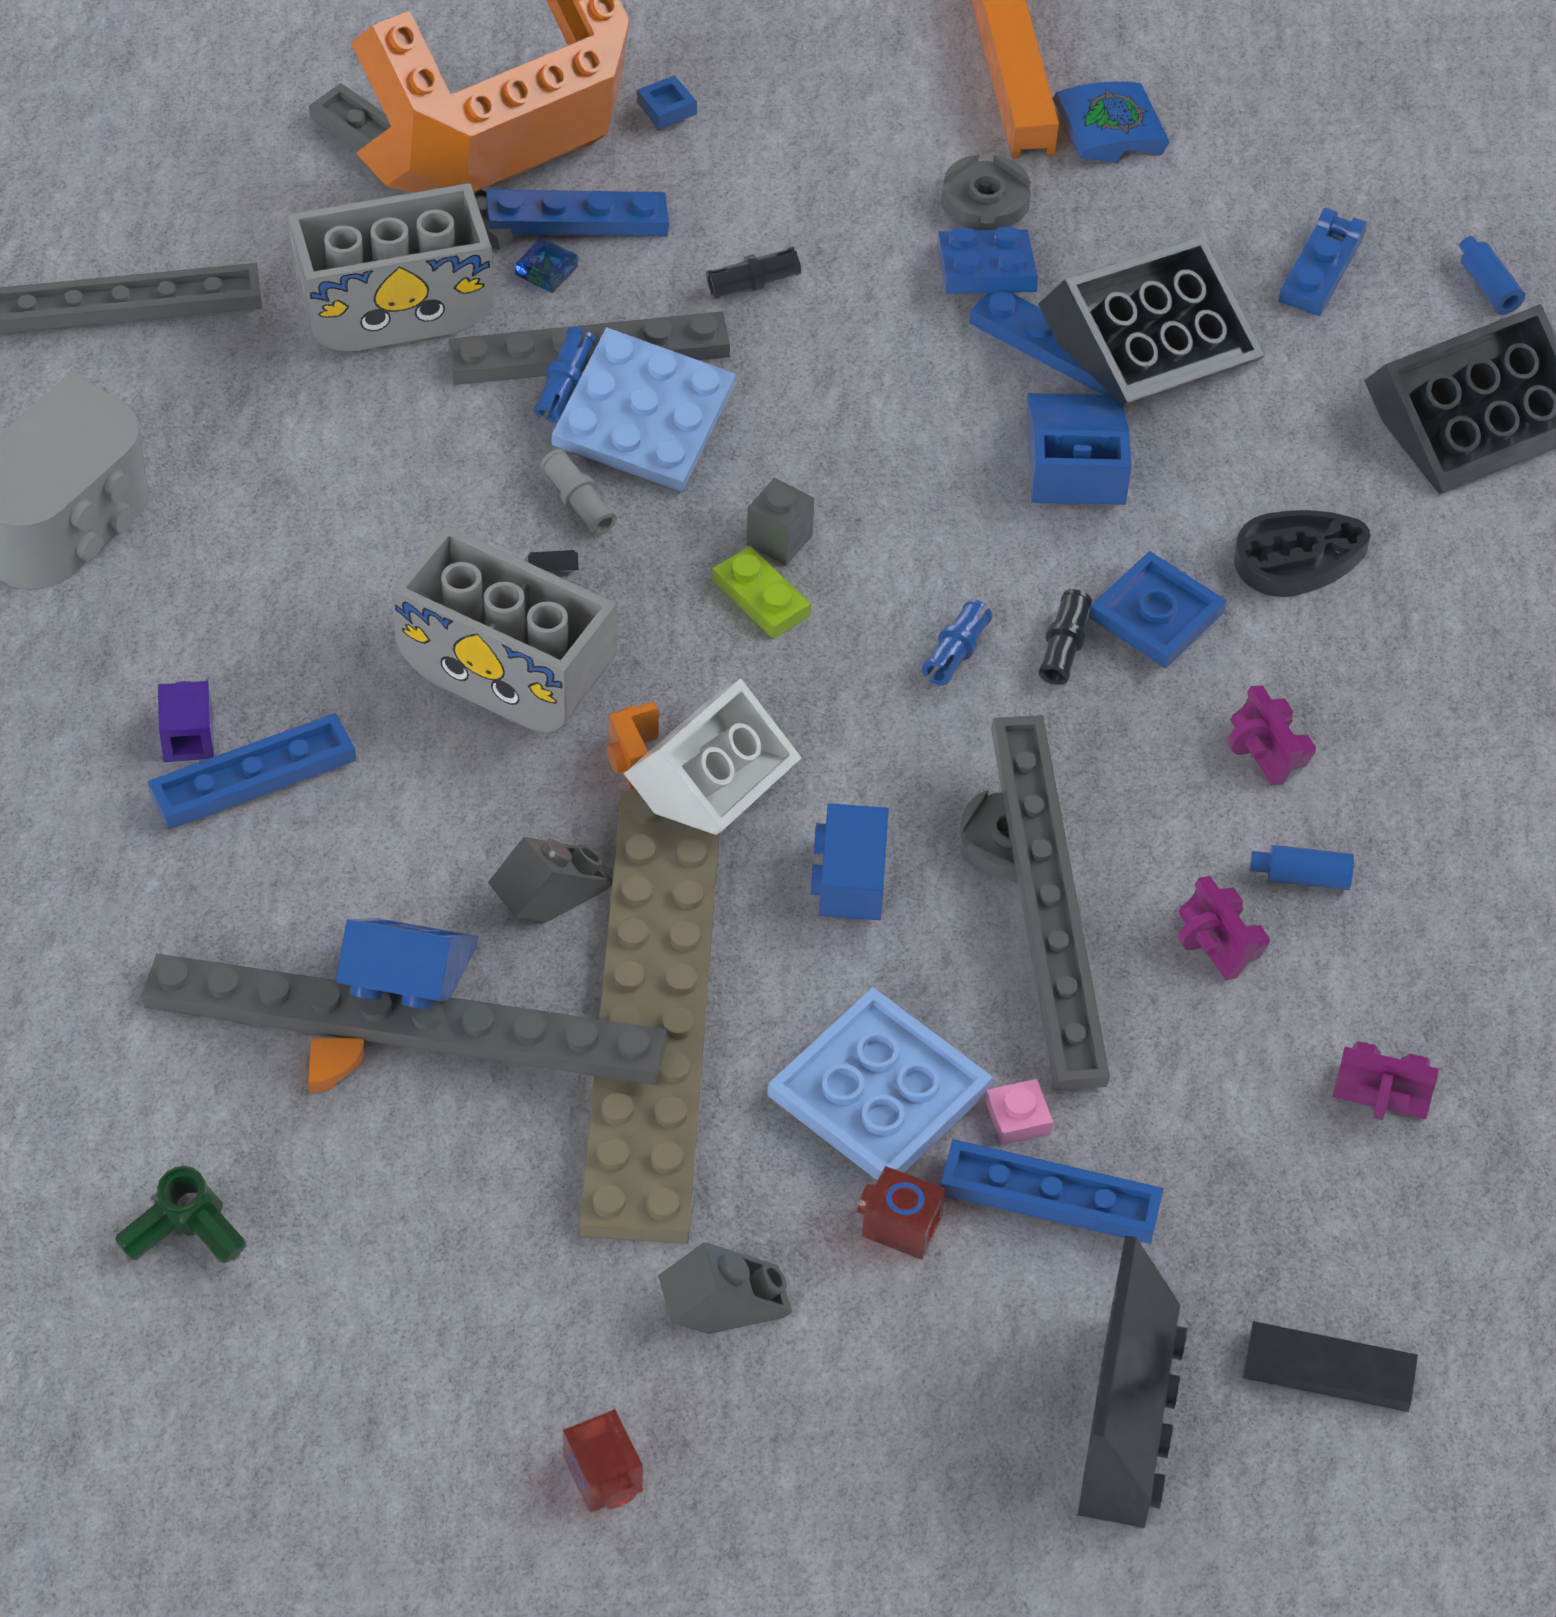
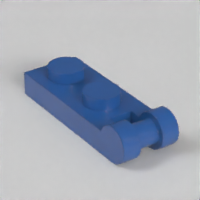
[1278,207,1367,316]

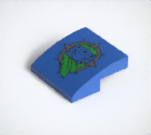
[1052,81,1170,163]

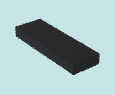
[525,550,579,572]
[1243,1321,1418,1412]

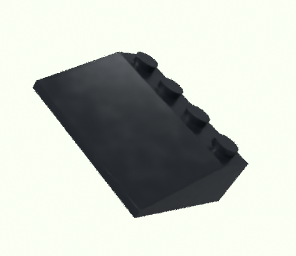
[1038,235,1265,406]
[1364,304,1556,495]
[1077,1235,1187,1528]

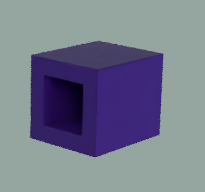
[158,681,214,762]

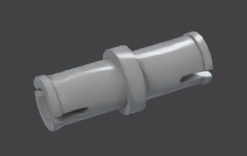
[540,448,617,536]

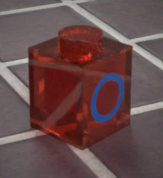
[857,1166,946,1260]
[563,1409,643,1513]

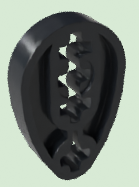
[1234,510,1371,597]

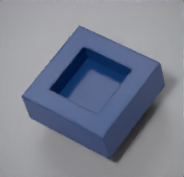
[637,75,697,129]

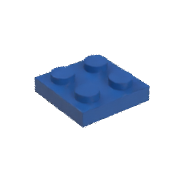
[937,227,1038,294]
[1089,551,1227,668]

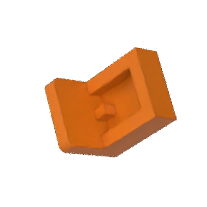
[607,702,659,790]

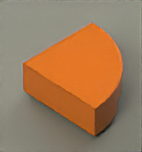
[308,1038,365,1093]

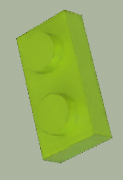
[712,546,811,639]

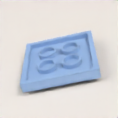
[551,327,736,493]
[767,987,993,1189]

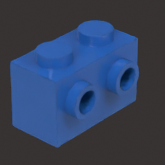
[810,803,889,921]

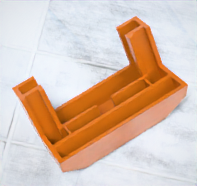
[351,0,629,195]

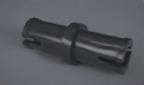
[706,246,801,299]
[1038,589,1092,685]

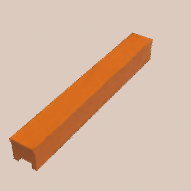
[971,0,1059,159]

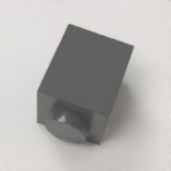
[746,477,815,566]

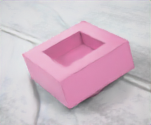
[985,1079,1053,1145]

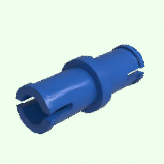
[534,326,596,423]
[922,599,993,686]

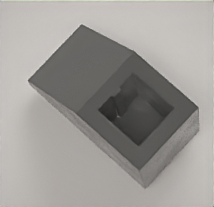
[488,837,613,922]
[658,1242,792,1334]

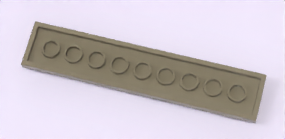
[580,790,720,1244]

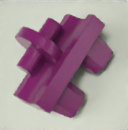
[1227,685,1316,785]
[1178,876,1270,980]
[1333,1041,1439,1120]

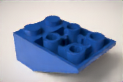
[1027,393,1132,505]

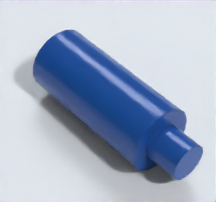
[1459,236,1525,315]
[1249,845,1354,890]

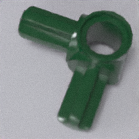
[115,1166,246,1263]

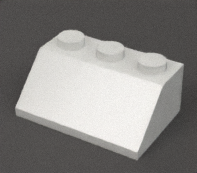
[624,679,801,835]

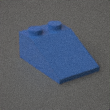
[335,918,479,1010]

